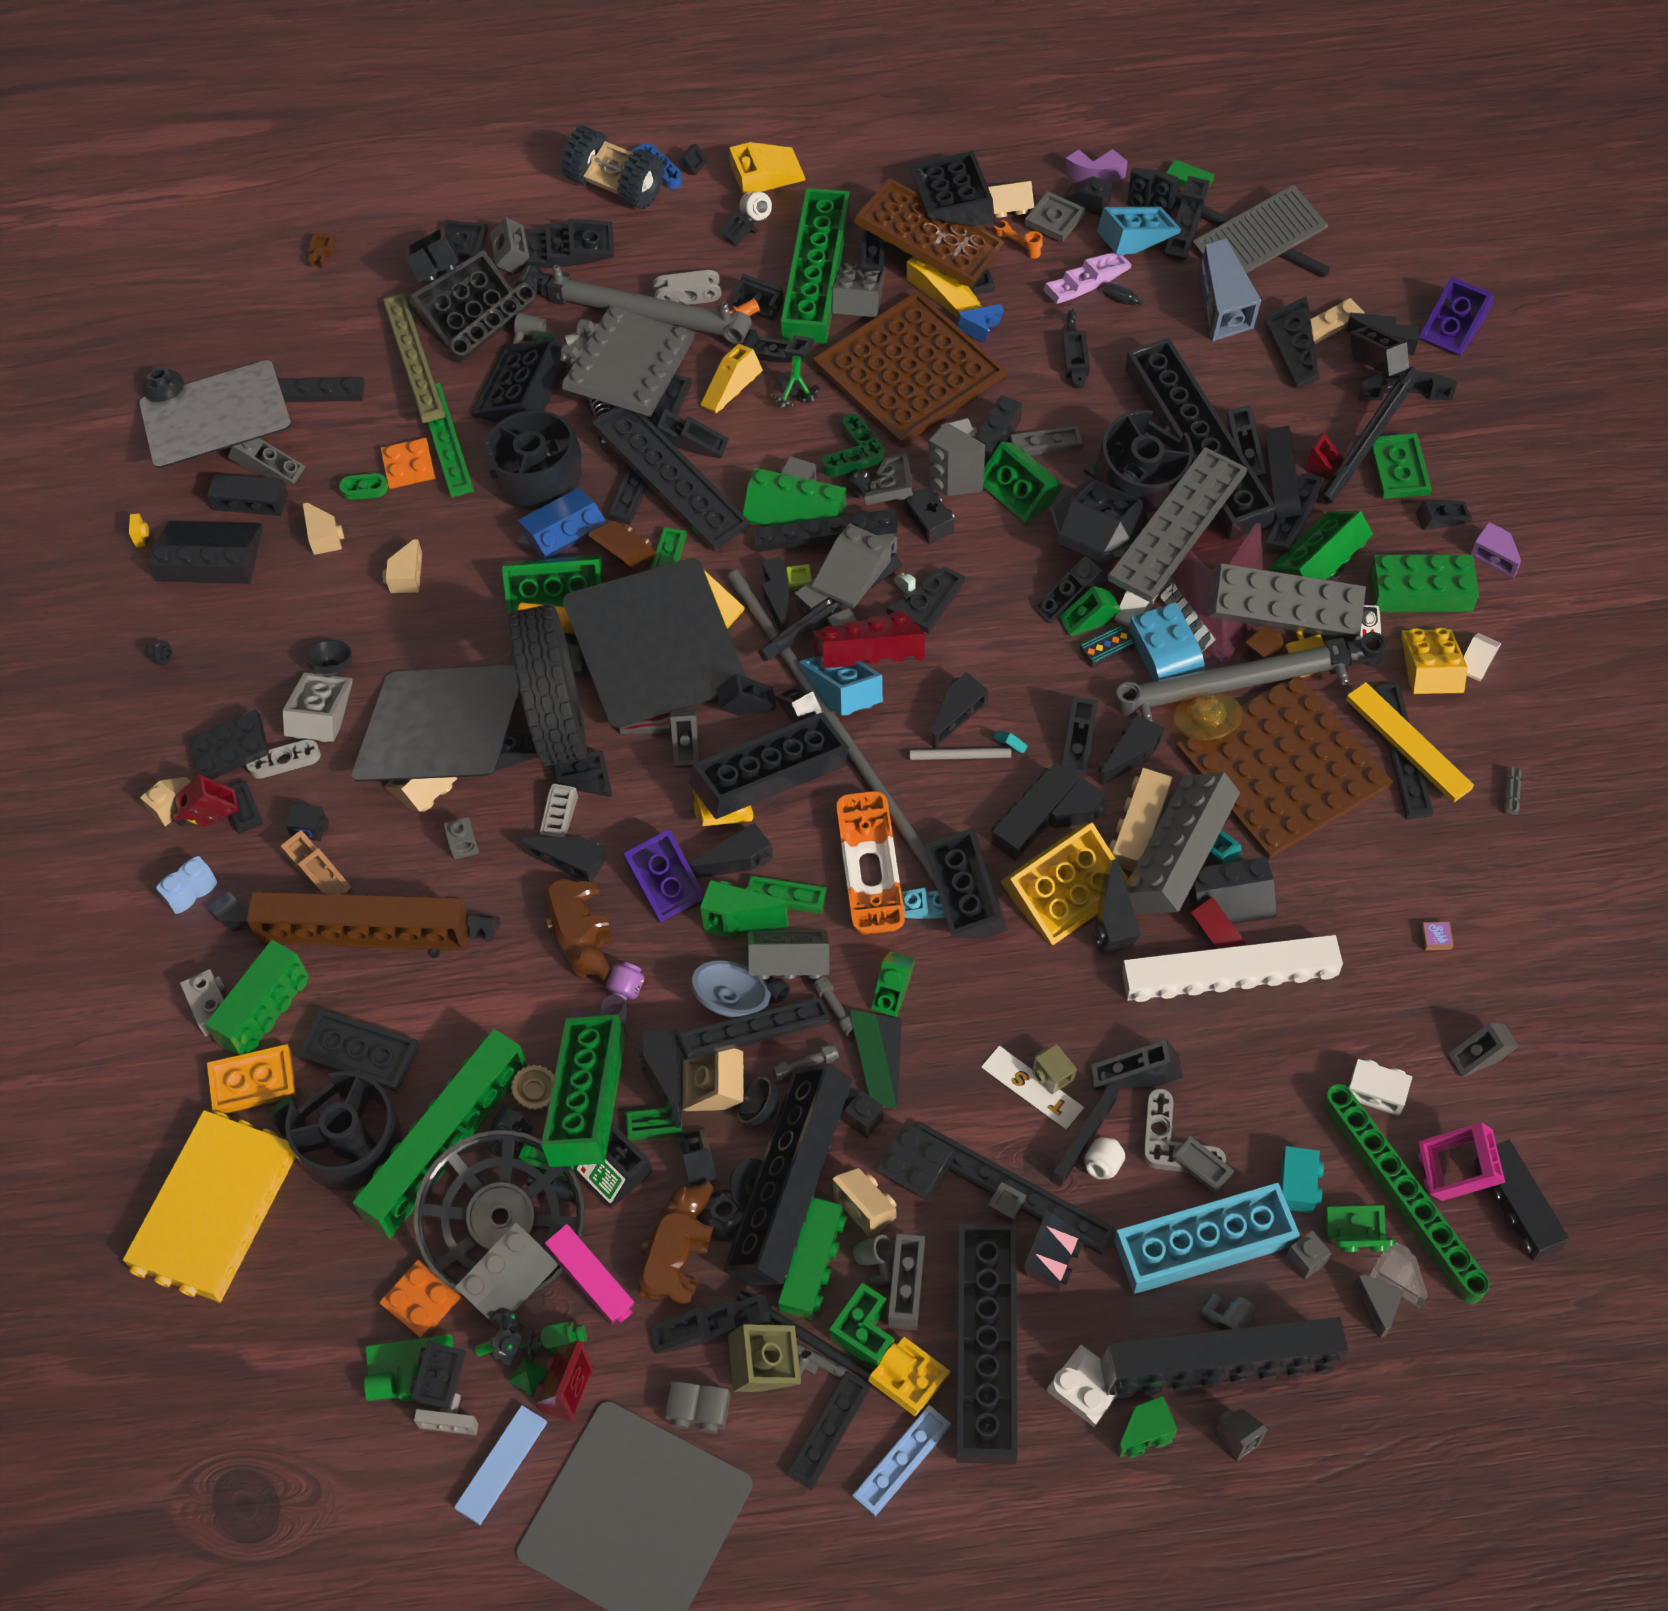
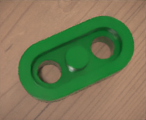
[340,473,388,500]

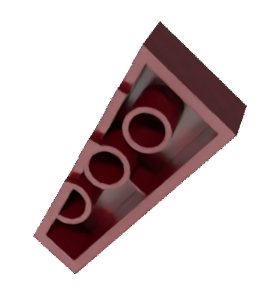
[814,611,925,668]

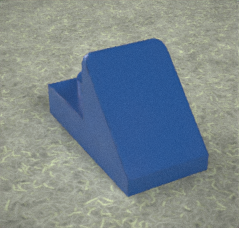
[955,304,1004,343]

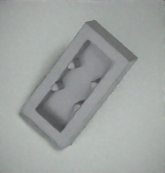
[414,1393,479,1435]

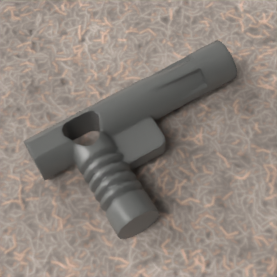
[797,1343,847,1378]

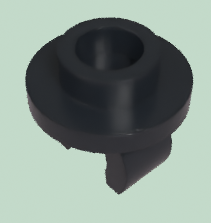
[144,641,173,665]

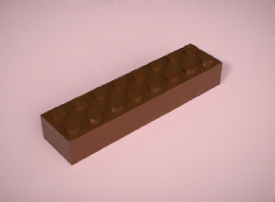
[247,890,469,951]

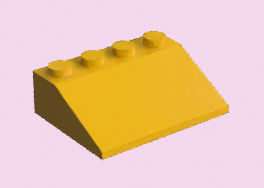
[1000,822,1128,946]

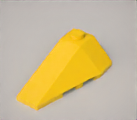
[907,256,983,318]

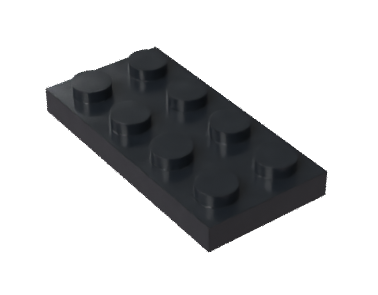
[297,1009,420,1092]

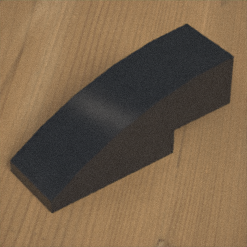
[1346,312,1419,355]
[654,409,729,458]
[762,556,790,632]

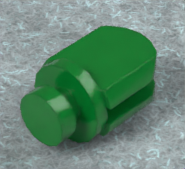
[540,1321,587,1354]

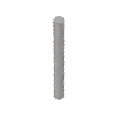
[910,748,1011,760]

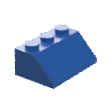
[517,488,607,559]

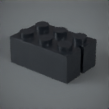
[405,226,459,283]

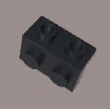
[410,1340,466,1410]

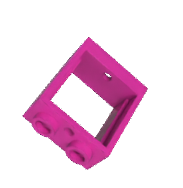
[1418,1122,1505,1201]

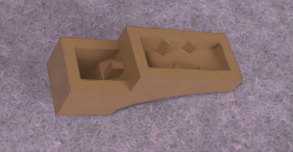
[280,830,352,895]

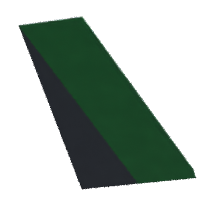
[850,1010,902,1109]

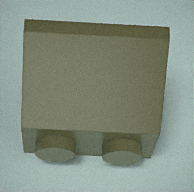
[728,1324,801,1392]

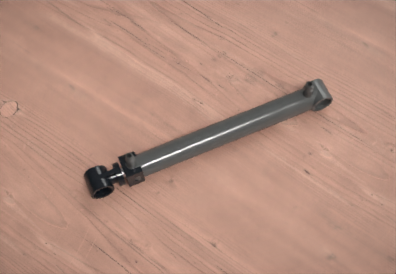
[516,265,752,344]
[1116,632,1386,722]

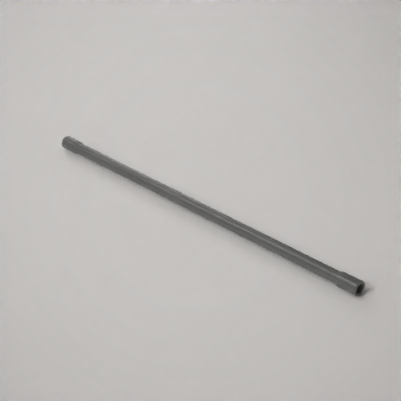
[727,570,937,889]

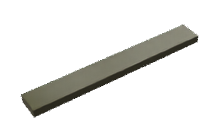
[383,293,445,423]

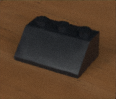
[1189,857,1277,930]

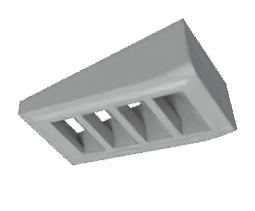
[540,784,578,837]

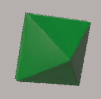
[509,1357,548,1397]

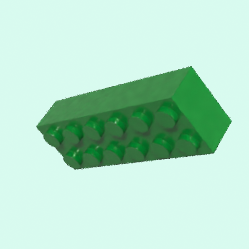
[541,1014,626,1167]

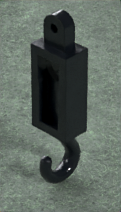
[1062,308,1090,389]

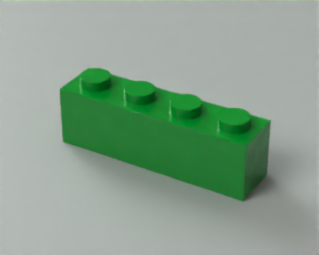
[779,1198,847,1321]

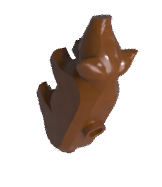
[545,878,613,980]
[638,1179,714,1304]

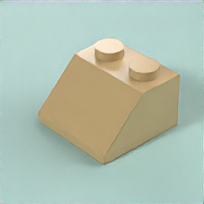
[988,181,1034,218]
[384,777,457,812]
[683,1048,744,1111]
[833,1168,897,1238]

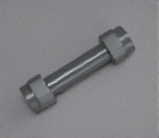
[813,977,855,1037]
[773,1043,839,1082]

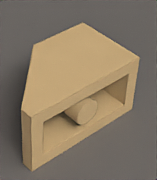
[303,503,345,555]
[383,539,422,593]
[140,777,191,827]

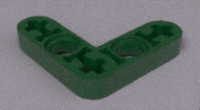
[821,414,884,477]

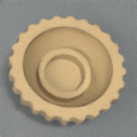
[511,1065,555,1110]

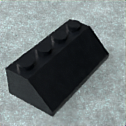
[924,828,1008,939]

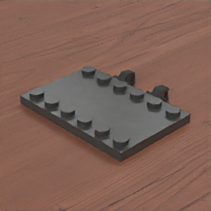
[560,306,695,416]

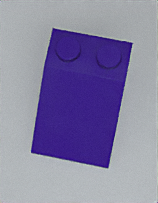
[1419,277,1495,356]
[622,829,705,923]

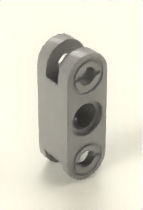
[653,270,721,305]

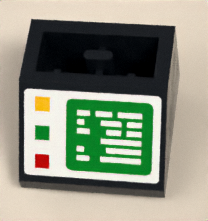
[574,1123,653,1209]

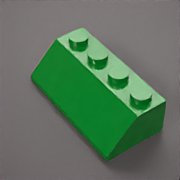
[743,468,846,527]
[1267,511,1373,580]
[502,555,603,614]

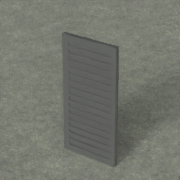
[1193,184,1328,274]

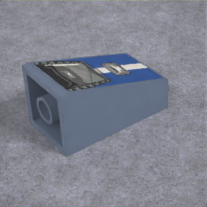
[1199,239,1261,342]

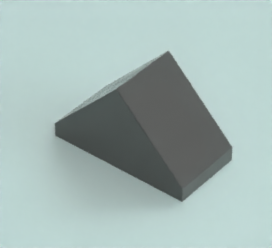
[1354,1274,1403,1338]

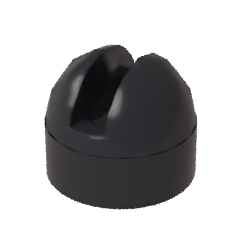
[767,978,791,1002]

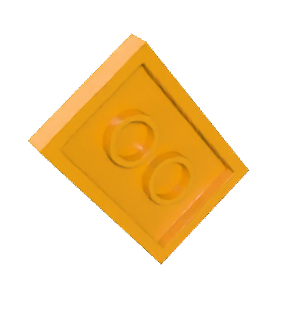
[207,1044,297,1114]

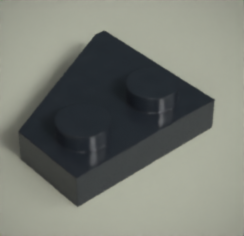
[554,750,613,797]

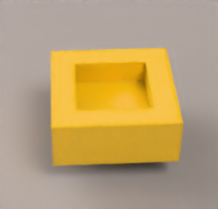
[129,513,149,547]

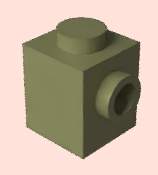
[1032,1044,1077,1094]

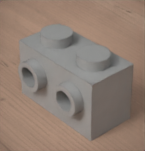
[180,969,226,1037]

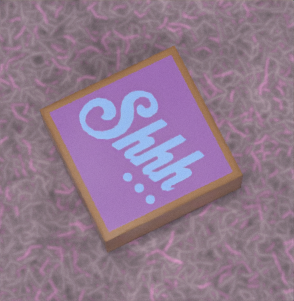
[1421,922,1454,951]

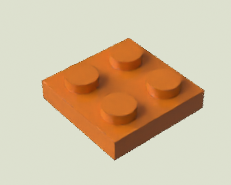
[381,438,436,489]
[379,1259,461,1339]

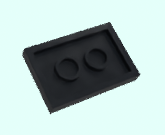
[189,709,269,780]

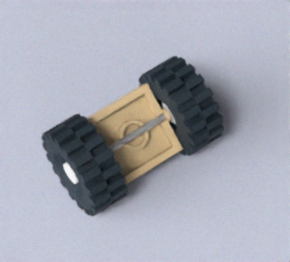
[560,125,665,209]

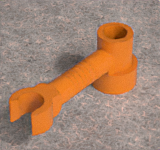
[994,220,1043,259]

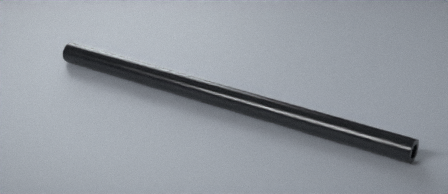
[1175,191,1330,278]

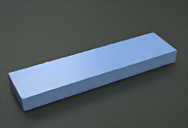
[852,1405,951,1517]
[454,1406,547,1525]

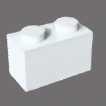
[1348,1059,1412,1116]

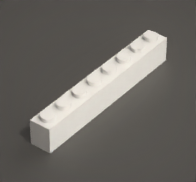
[1122,935,1343,1002]

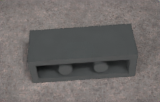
[888,1234,925,1330]

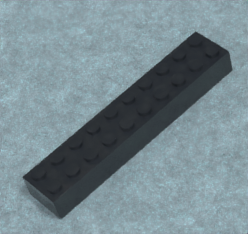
[1125,337,1276,541]

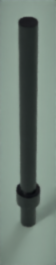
[736,1290,877,1388]

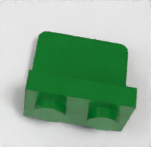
[1325,1204,1395,1252]

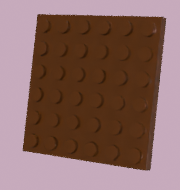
[813,291,1007,447]
[1176,676,1393,860]

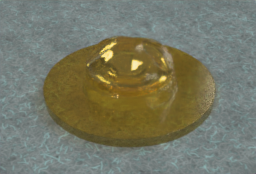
[1174,693,1243,740]

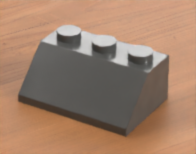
[928,422,985,496]
[747,930,829,979]
[455,1223,559,1329]

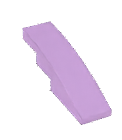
[1043,252,1132,304]

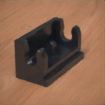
[733,274,784,320]

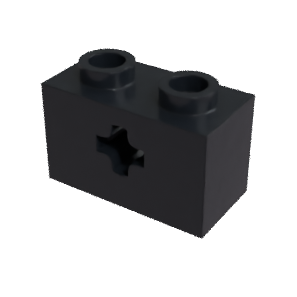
[905,486,955,545]

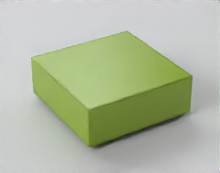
[786,564,812,591]

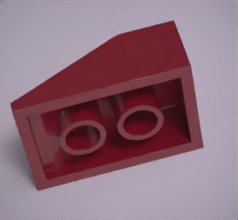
[534,1340,594,1422]

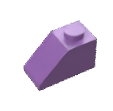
[1471,522,1521,578]

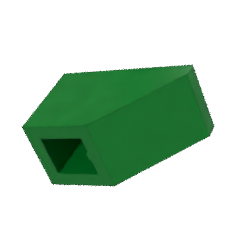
[871,951,915,1017]
[1118,1396,1177,1458]

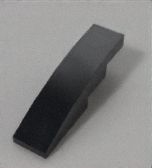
[650,1294,771,1354]

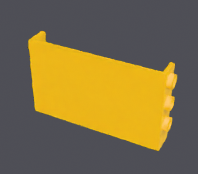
[123,1111,296,1303]

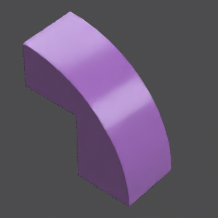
[1064,149,1127,183]

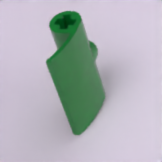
[364,1335,454,1402]

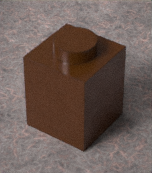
[1242,625,1284,661]

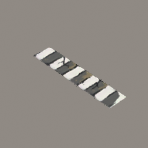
[1158,578,1216,652]

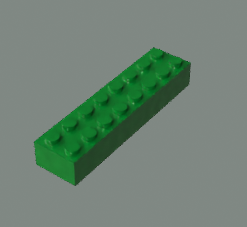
[781,188,850,344]
[353,1029,527,1240]

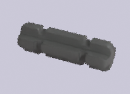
[1504,767,1522,815]

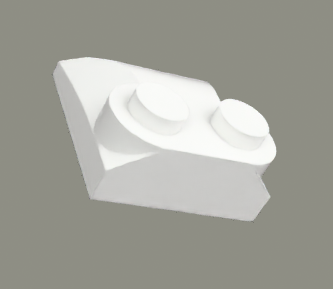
[1047,1345,1116,1427]

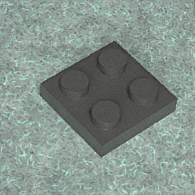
[1025,191,1086,242]

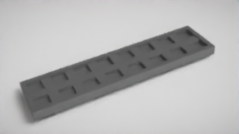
[1108,447,1247,603]

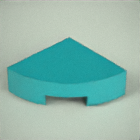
[993,730,1028,753]

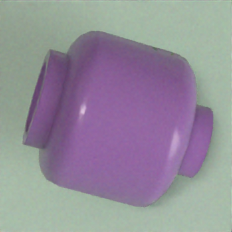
[606,961,645,1003]

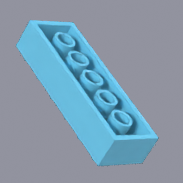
[1114,1183,1300,1294]

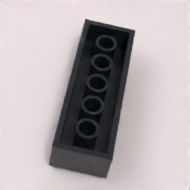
[689,712,849,820]

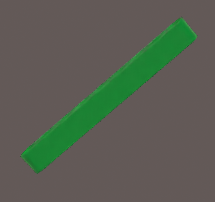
[1323,1084,1490,1304]

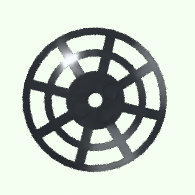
[414,1130,585,1295]

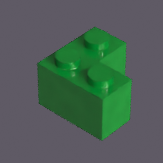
[829,1283,894,1370]

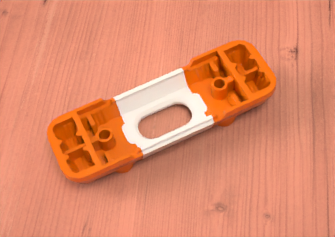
[837,791,905,935]

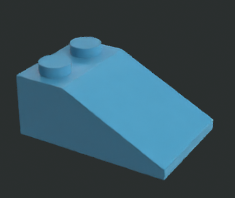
[1097,207,1181,255]
[799,657,883,716]

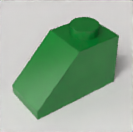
[1060,586,1121,636]

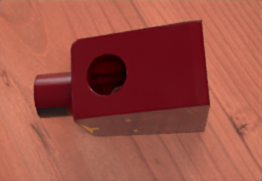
[173,775,239,827]

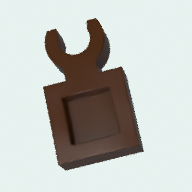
[308,233,337,268]

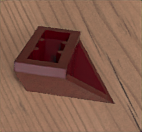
[1306,433,1344,480]

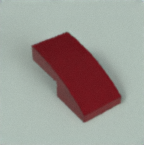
[1191,897,1245,949]

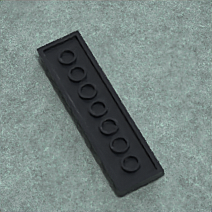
[592,406,750,552]

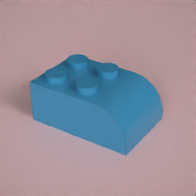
[1128,602,1205,681]

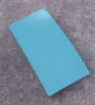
[901,888,946,919]

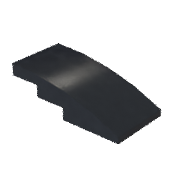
[523,219,614,268]

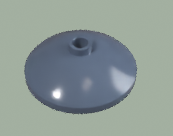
[691,961,771,1018]

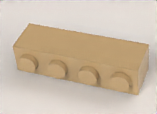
[1109,768,1173,872]

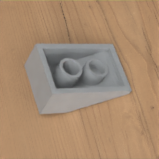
[283,672,352,742]

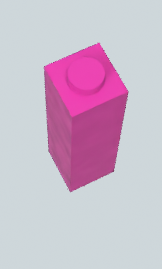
[544,1224,634,1325]

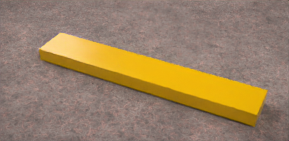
[1346,683,1474,803]

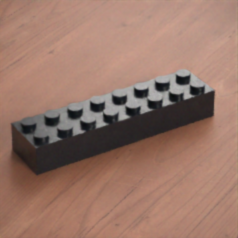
[723,1063,852,1286]
[956,1223,1017,1464]
[1100,1317,1349,1398]

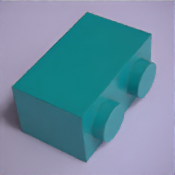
[1280,1146,1324,1213]

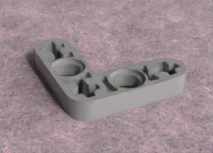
[243,713,321,779]
[1144,1089,1226,1173]

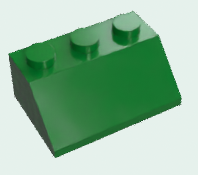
[983,442,1064,523]

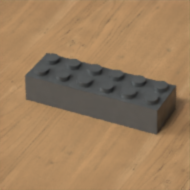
[1208,564,1366,640]
[1126,772,1240,914]

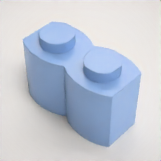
[156,856,218,914]

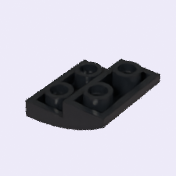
[1127,168,1178,215]

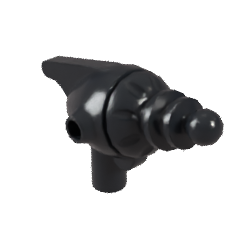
[845,470,872,498]

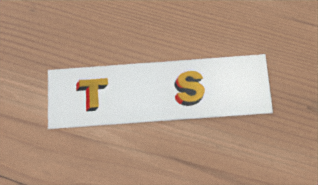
[982,1046,1084,1129]

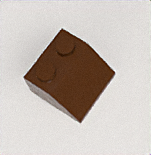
[588,521,657,574]

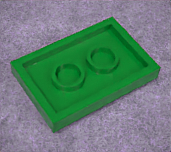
[1370,433,1432,499]

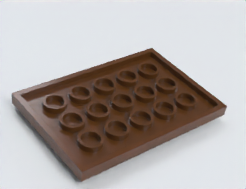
[854,178,1004,288]

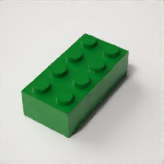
[1369,555,1479,612]
[205,940,309,1056]

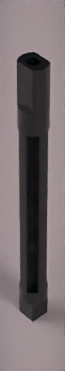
[1318,366,1420,505]
[757,553,902,661]

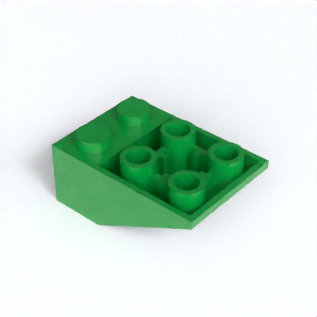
[700,880,789,938]

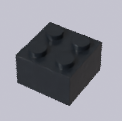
[877,1121,958,1202]

